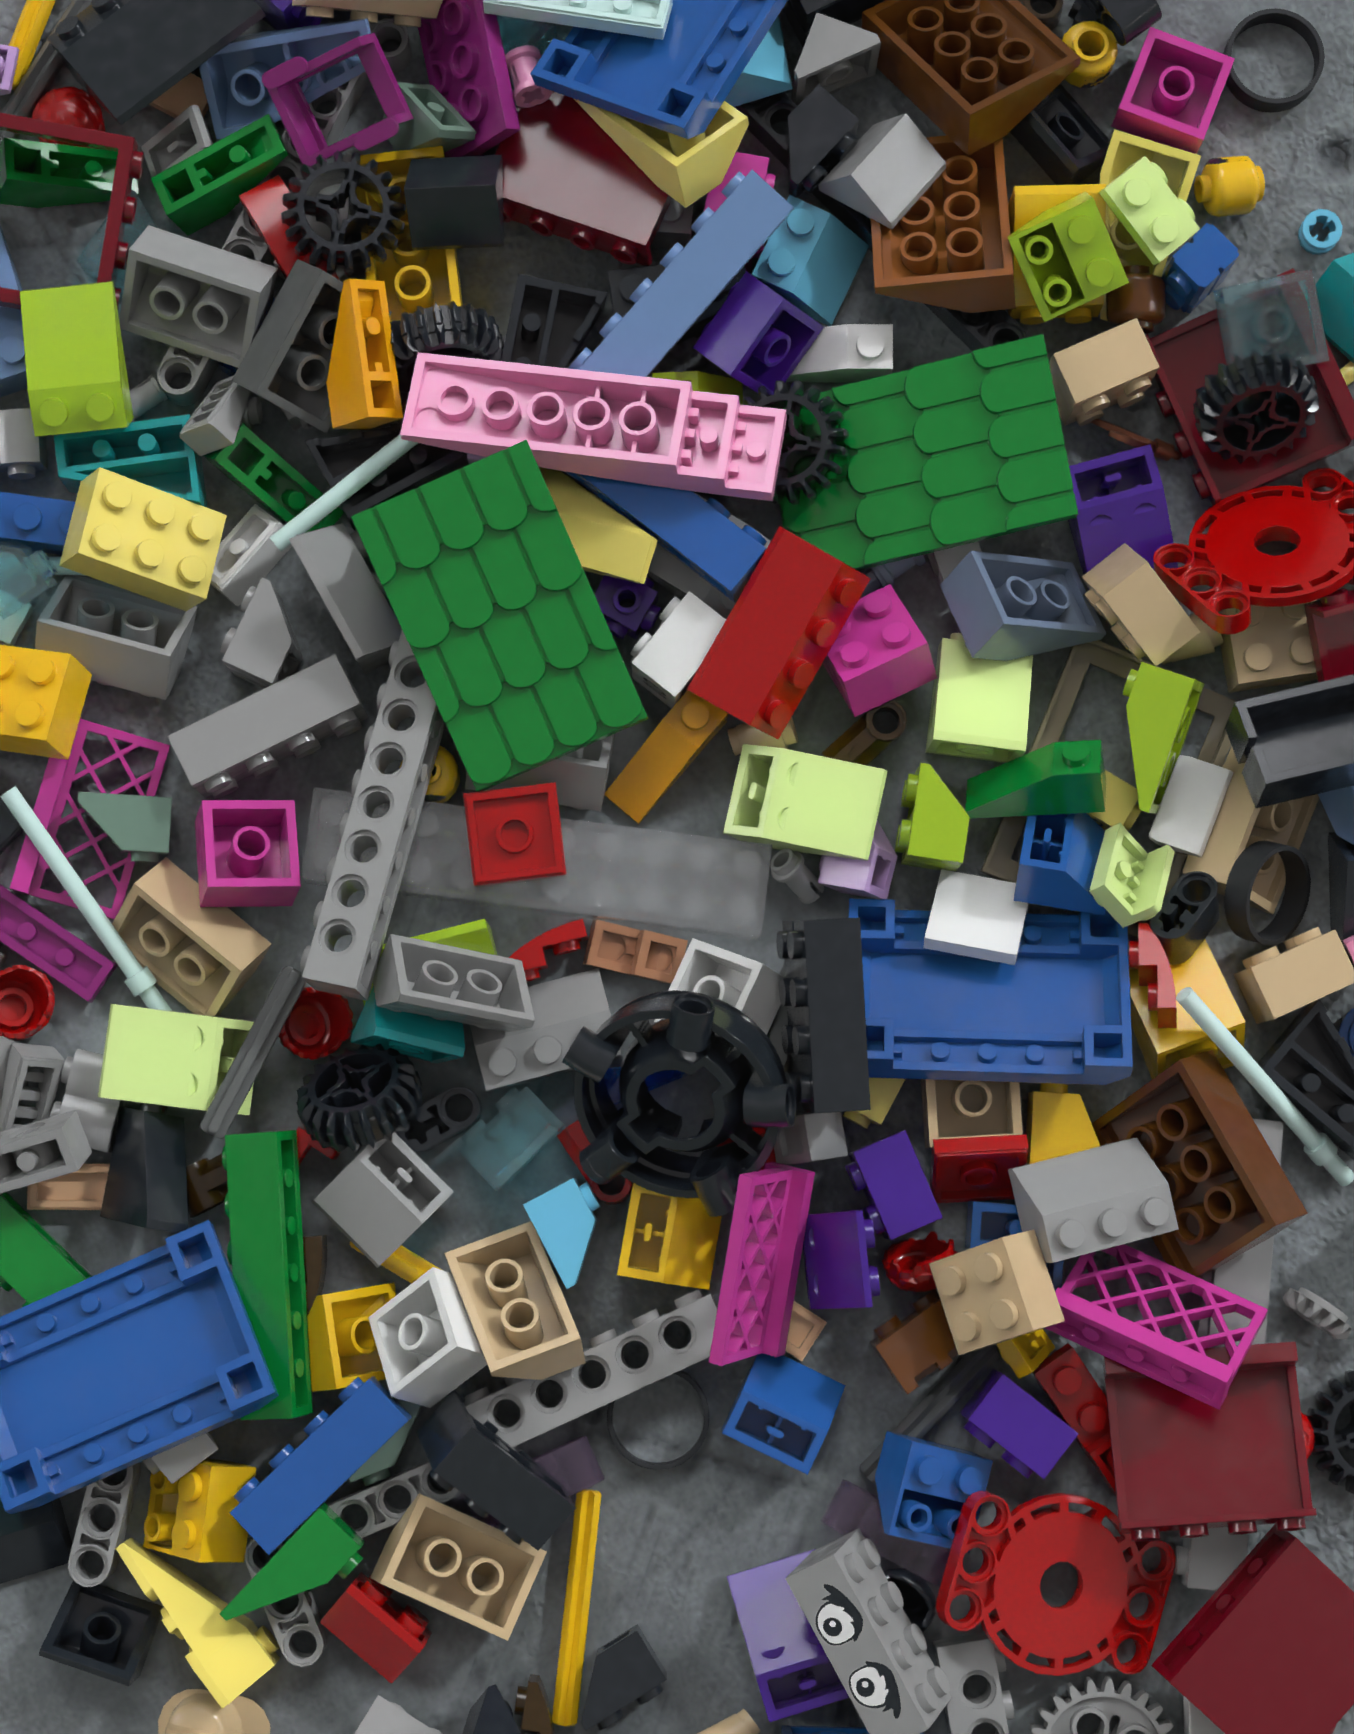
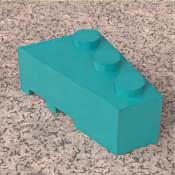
[54,414,208,508]

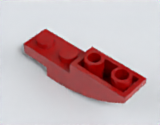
[1032,1343,1116,1496]

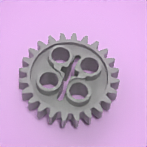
[1029,1676,1174,1734]

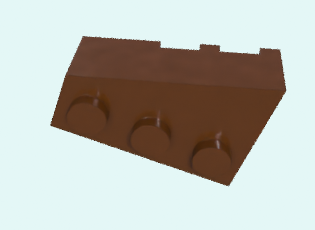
[869,1289,958,1395]

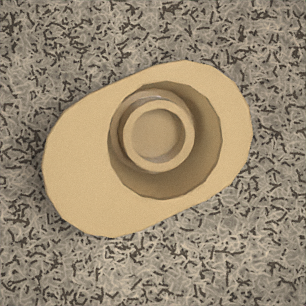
[158,1689,270,1734]

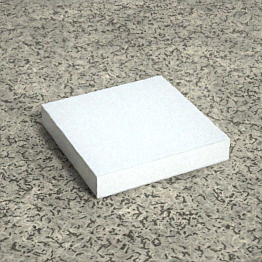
[923,869,1029,965]

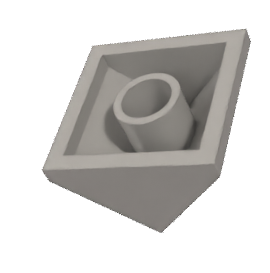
[791,13,881,106]
[818,113,946,229]

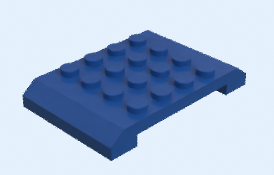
[530,0,788,139]
[848,898,1133,1085]
[0,1220,279,1514]

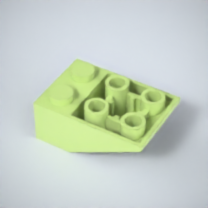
[723,744,888,861]
[98,1004,254,1115]

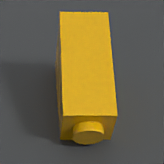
[1026,1083,1100,1164]

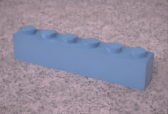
[569,170,794,377]

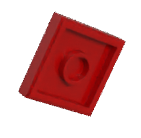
[463,782,567,887]
[930,1134,1029,1203]

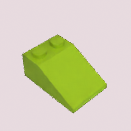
[20,281,134,437]
[1123,662,1205,814]

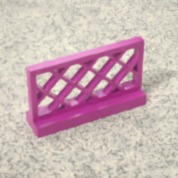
[10,717,170,919]
[708,1162,815,1366]
[1045,1244,1268,1410]

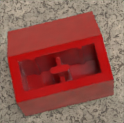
[320,1572,432,1684]

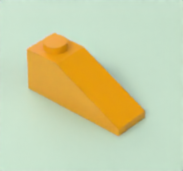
[326,279,403,429]
[604,690,728,825]

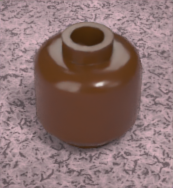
[1106,265,1166,334]

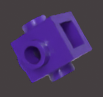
[594,575,662,640]

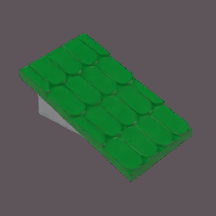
[779,334,1078,571]
[351,440,649,792]

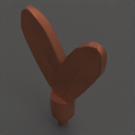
[1091,419,1182,461]

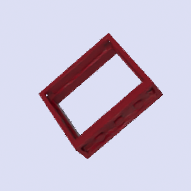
[0,112,144,310]

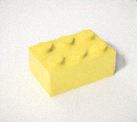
[59,467,227,611]

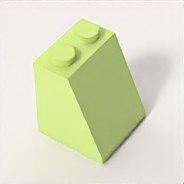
[925,633,1033,763]

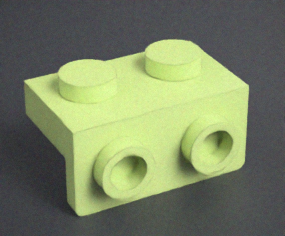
[1099,156,1200,265]
[1089,823,1175,928]

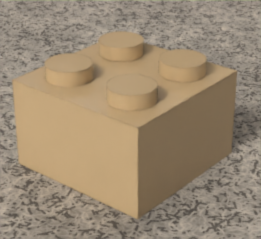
[1049,318,1160,426]
[1081,543,1200,666]
[1218,600,1317,693]
[1234,927,1354,1024]
[921,1079,1023,1148]
[929,1229,1065,1355]

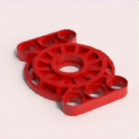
[1153,468,1354,635]
[936,1491,1176,1676]

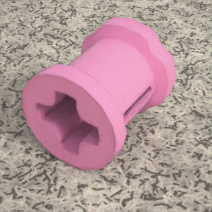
[505,45,553,108]

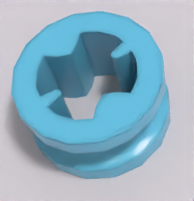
[1298,209,1342,255]

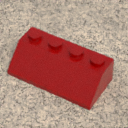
[687,526,871,739]

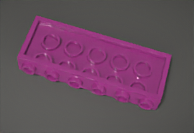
[418,0,520,157]

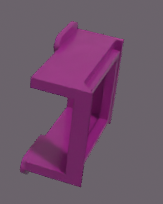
[262,33,414,167]

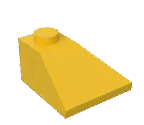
[307,1282,396,1392]

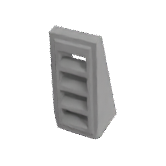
[179,375,251,456]
[0,1042,65,1132]

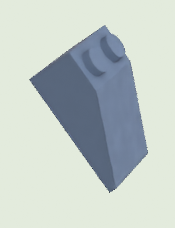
[940,551,1106,661]

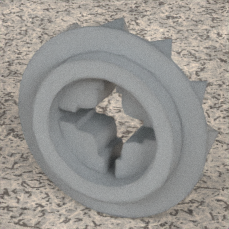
[1282,1287,1353,1339]

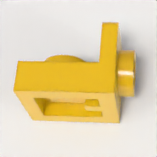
[996,1329,1055,1379]

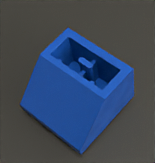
[1013,813,1107,916]
[721,1353,846,1475]
[875,1431,993,1553]

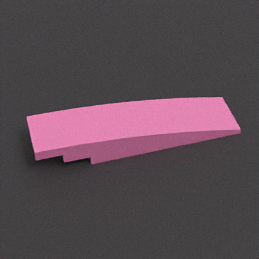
[400,352,787,501]

